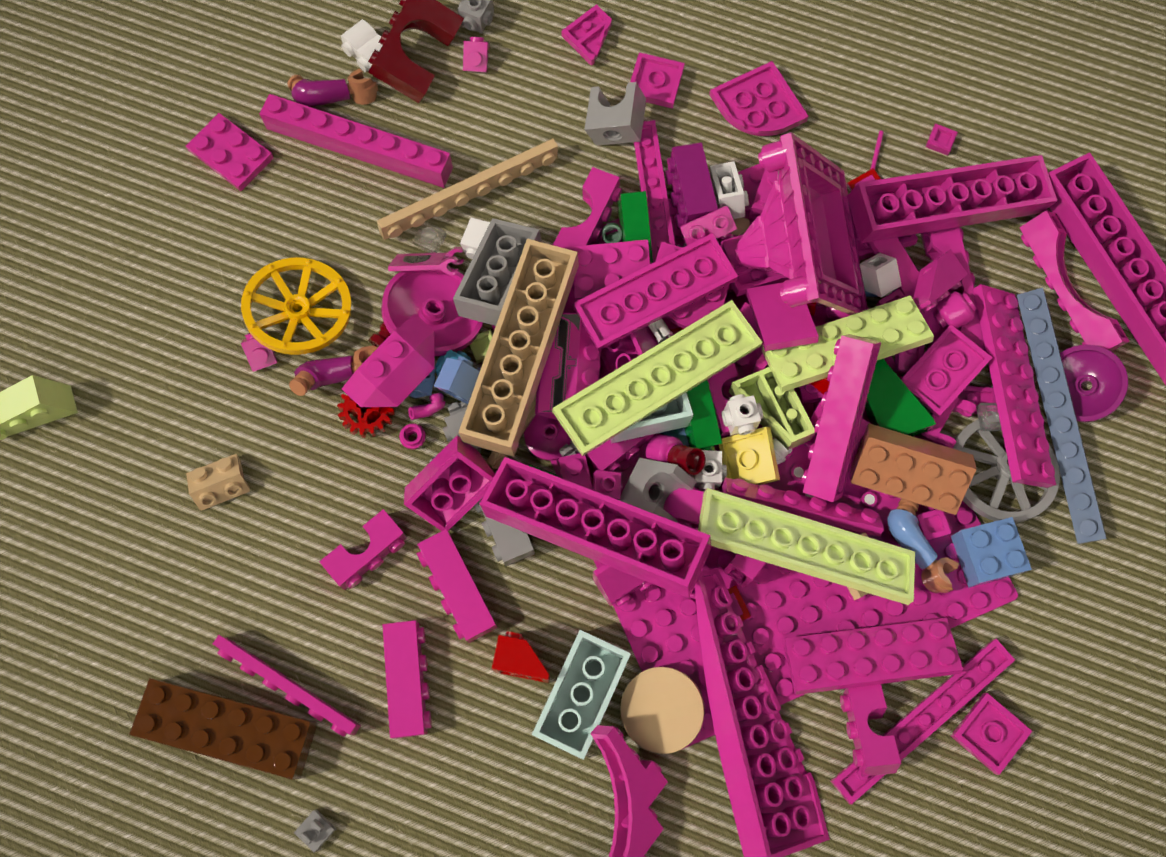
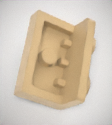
[186,454,250,511]

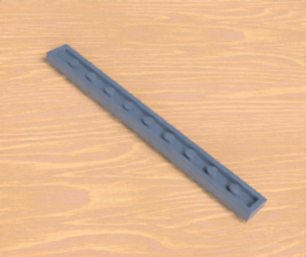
[1017,288,1107,544]

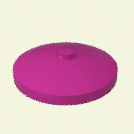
[381,268,483,356]

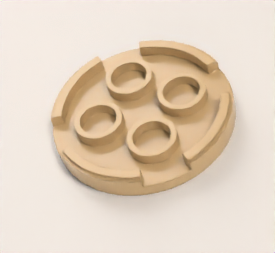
[620,667,705,754]

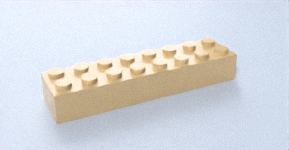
[458,239,579,457]

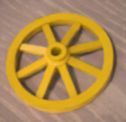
[241,257,352,355]

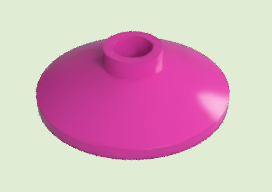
[524,415,571,460]

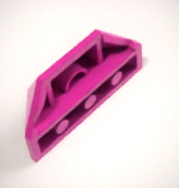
[342,313,435,407]

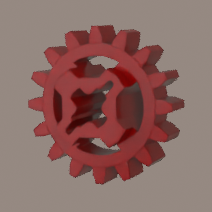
[337,394,395,438]

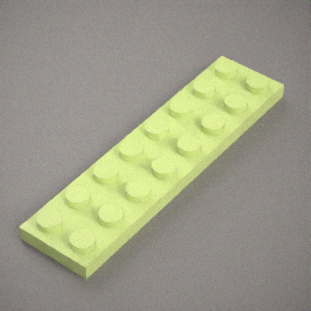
[552,300,763,456]
[698,488,915,605]

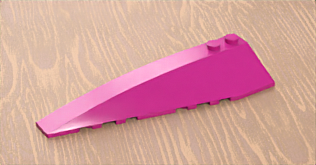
[695,568,830,857]

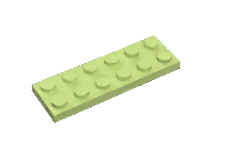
[762,296,934,392]

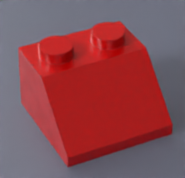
[492,631,550,683]

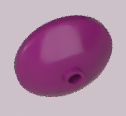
[1060,345,1128,422]

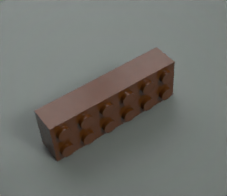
[129,678,318,780]

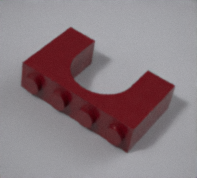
[368,0,464,104]

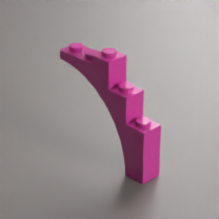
[590,725,668,857]

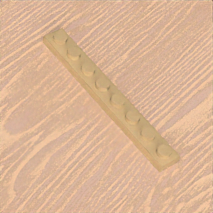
[377,138,558,240]

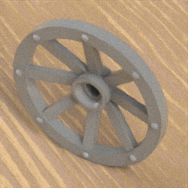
[952,416,1060,523]

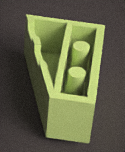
[729,367,815,450]
[0,375,78,440]

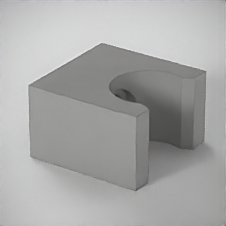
[584,82,646,146]
[619,458,696,522]

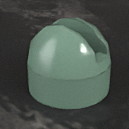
[602,223,622,243]

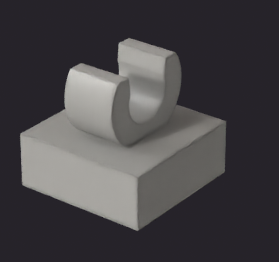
[294,809,336,853]

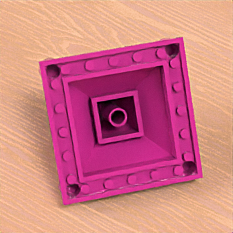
[735,132,868,321]

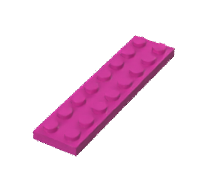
[973,284,1056,488]

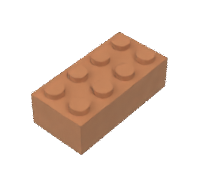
[850,423,977,515]

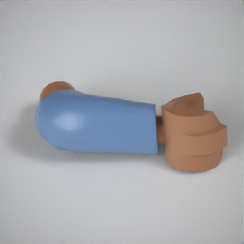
[887,499,959,593]

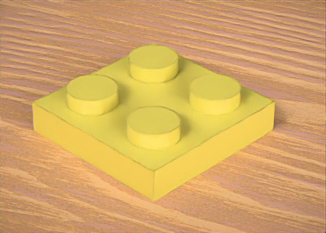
[719,427,780,485]

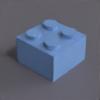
[951,517,1032,588]

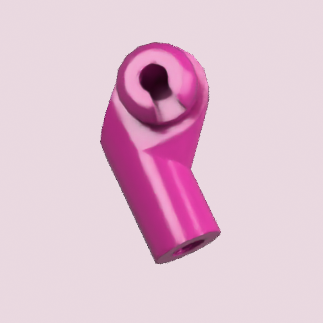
[408,393,446,420]

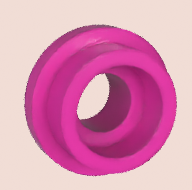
[399,424,426,450]

